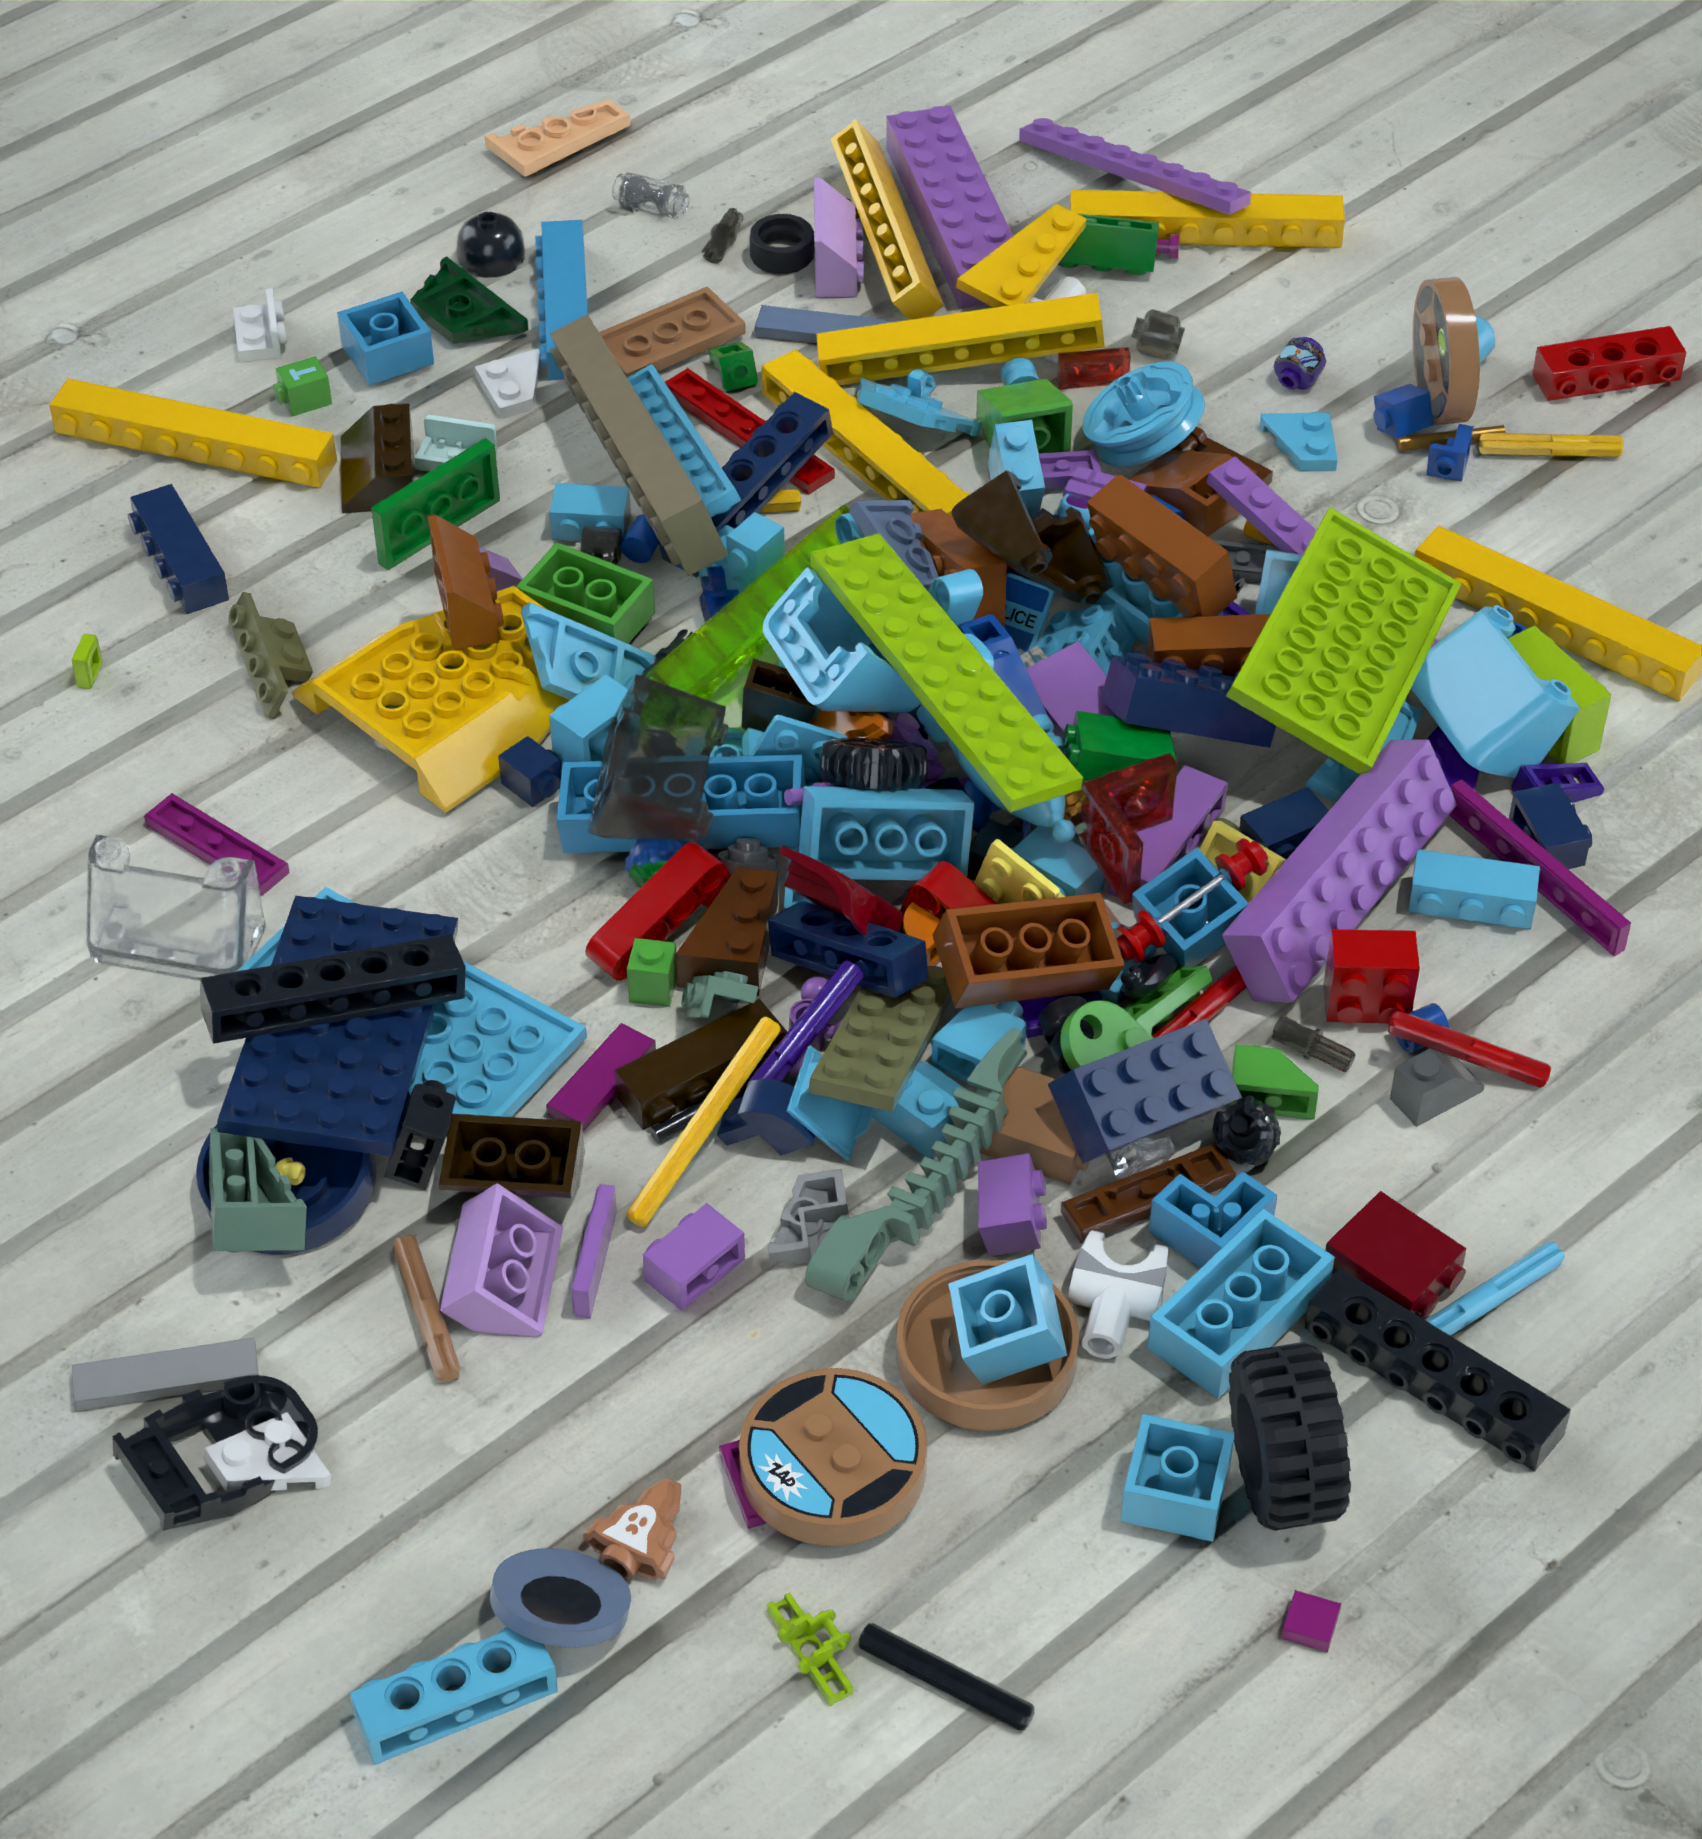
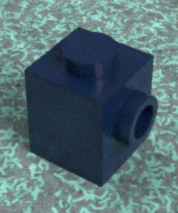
[498,736,561,807]

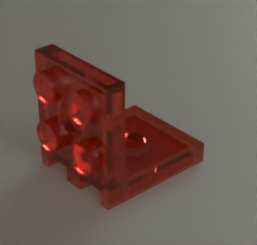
[1079,753,1178,905]

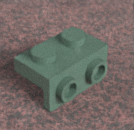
[681,971,758,1019]

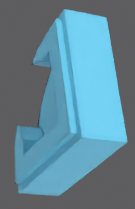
[908,369,936,399]

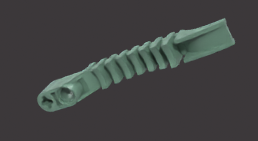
[805,1028,1027,1302]

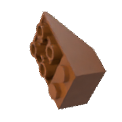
[1128,450,1256,537]

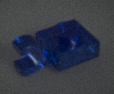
[699,566,747,632]

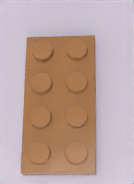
[599,286,746,378]

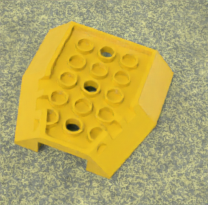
[291,586,570,813]

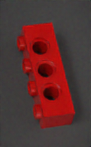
[1532,326,1687,401]

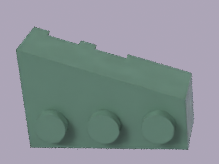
[209,1128,307,1253]

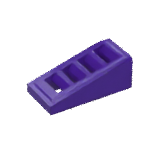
[1511,762,1605,802]

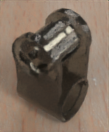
[580,526,622,565]

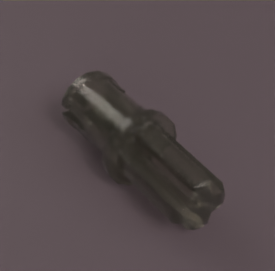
[702,208,744,264]
[1271,1015,1356,1072]

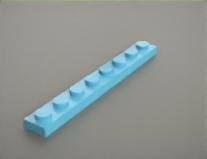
[627,364,741,517]

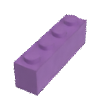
[1105,765,1228,904]

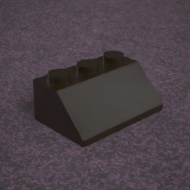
[341,403,415,513]
[438,1113,585,1198]

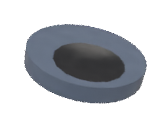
[490,1548,631,1647]

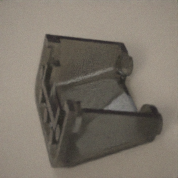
[588,674,728,841]

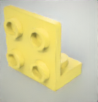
[974,839,1066,904]

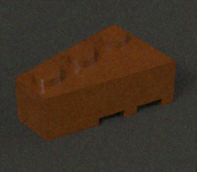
[675,867,778,996]

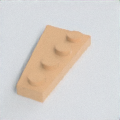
[484,100,630,177]

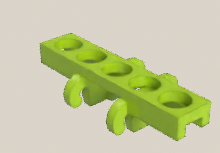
[767,1592,853,1706]

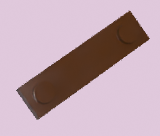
[1060,1143,1236,1243]

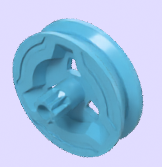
[1083,362,1205,467]

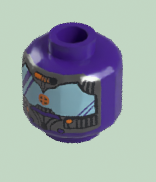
[1273,337,1327,390]

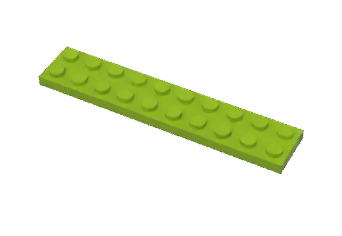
[810,533,1083,812]

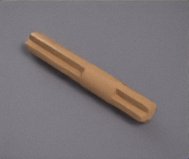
[392,1234,460,1383]

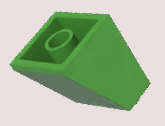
[976,379,1073,454]

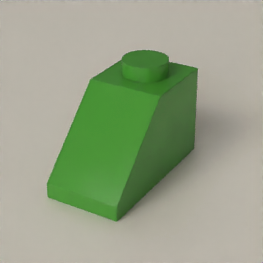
[1229,1045,1319,1119]

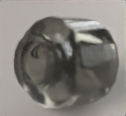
[1131,309,1185,360]

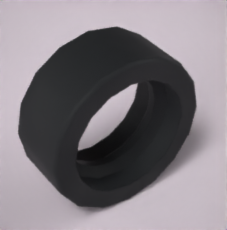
[749,214,814,274]

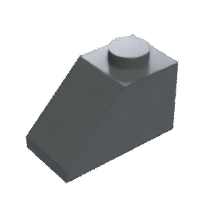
[1390,1049,1484,1127]

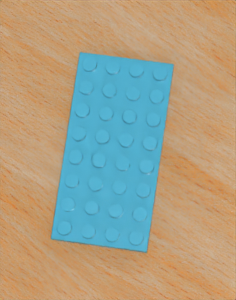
[237,887,587,1128]

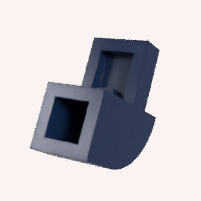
[716,1079,816,1155]

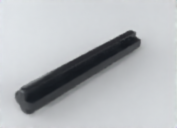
[859,1623,1035,1731]

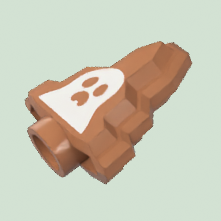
[583,1477,681,1581]

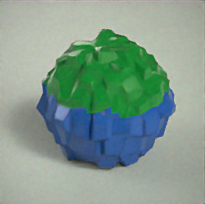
[625,832,682,888]

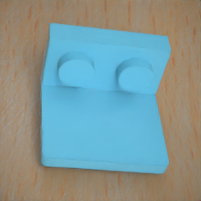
[1027,603,1137,676]
[742,715,848,786]

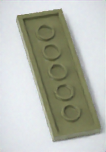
[808,966,952,1112]

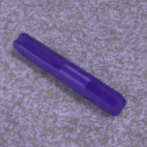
[749,961,863,1081]

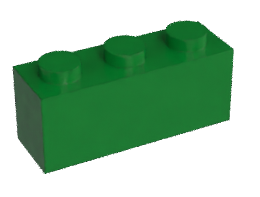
[1058,213,1159,275]

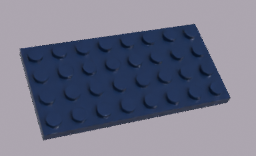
[217,895,458,1157]

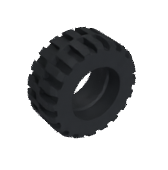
[1229,1342,1351,1531]

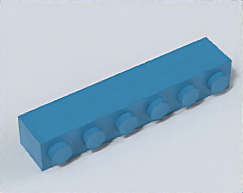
[535,220,588,380]

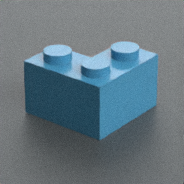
[1149,1171,1277,1268]

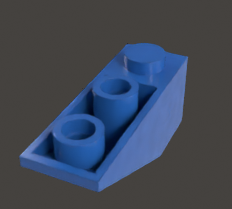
[958,614,1048,717]

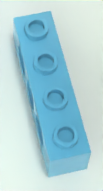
[350,1627,558,1765]

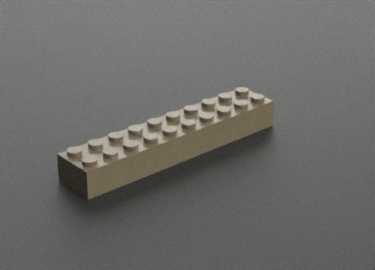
[550,314,728,576]

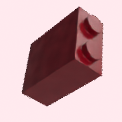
[1325,1191,1467,1318]

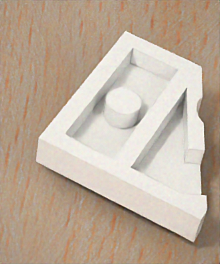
[474,349,541,419]
[204,1412,331,1492]

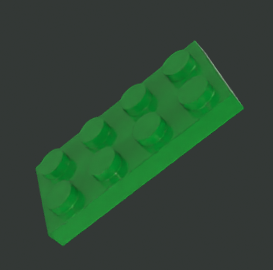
[371,438,500,571]

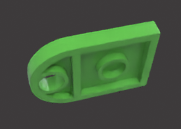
[1061,1001,1154,1070]

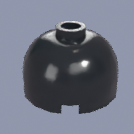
[457,212,525,278]

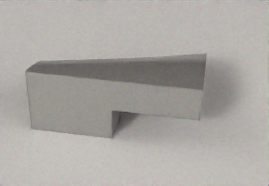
[768,1168,849,1264]

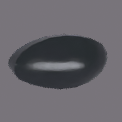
[1120,953,1180,998]

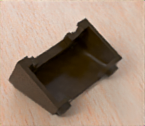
[952,470,1114,605]

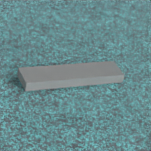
[72,1337,259,1411]

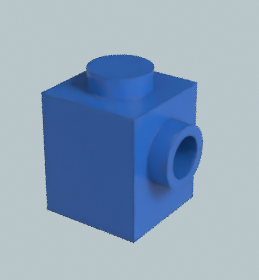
[1373,384,1434,439]

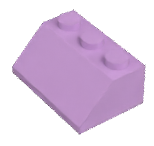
[814,178,864,297]
[440,1183,563,1337]

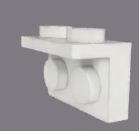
[233,288,287,363]

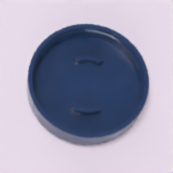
[196,1123,377,1255]

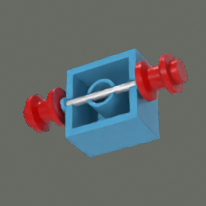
[1114,838,1268,966]

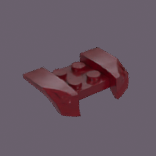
[779,846,904,936]

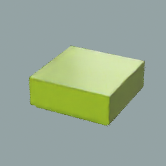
[71,633,103,689]

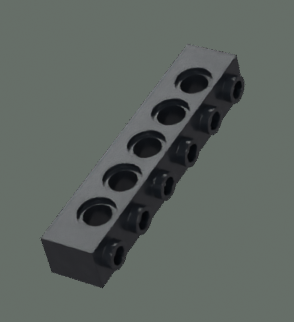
[200,934,466,1044]
[1305,1268,1571,1472]

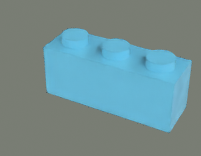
[1408,849,1540,929]

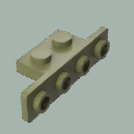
[228,592,313,718]

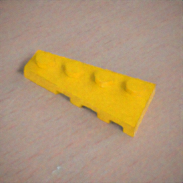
[956,204,1087,308]

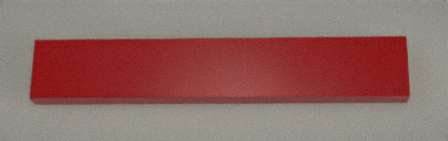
[665,368,835,495]

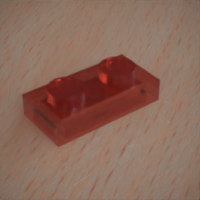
[1057,347,1131,390]

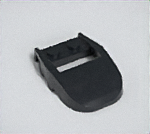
[112,1375,318,1531]

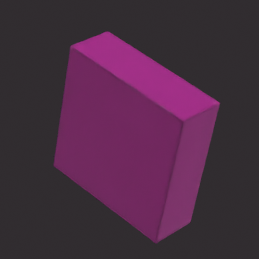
[1281,1590,1341,1652]

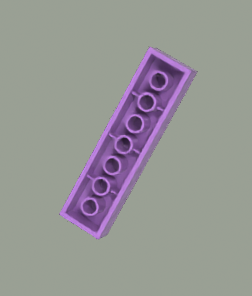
[886,106,1013,310]
[1222,740,1457,1003]

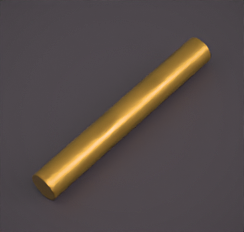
[1397,425,1506,451]

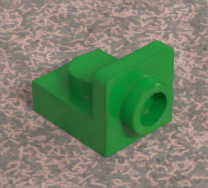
[708,342,758,391]

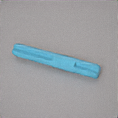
[1426,1242,1565,1336]

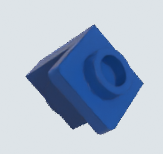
[1426,424,1473,482]

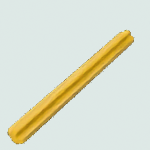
[626,1017,781,1227]

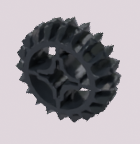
[820,737,929,790]

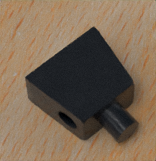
[384,1080,456,1190]

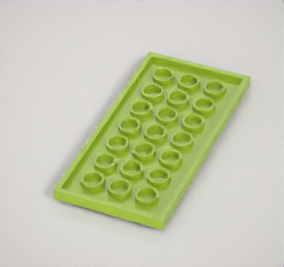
[1226,507,1462,774]

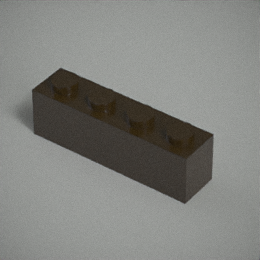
[614,999,787,1130]

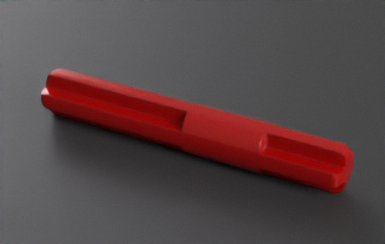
[1152,966,1247,1038]
[1388,1010,1551,1088]

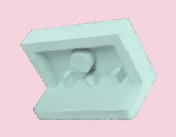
[414,415,498,472]

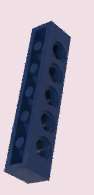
[657,392,833,578]

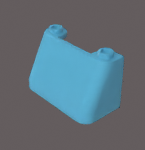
[763,567,921,713]
[1411,605,1580,778]

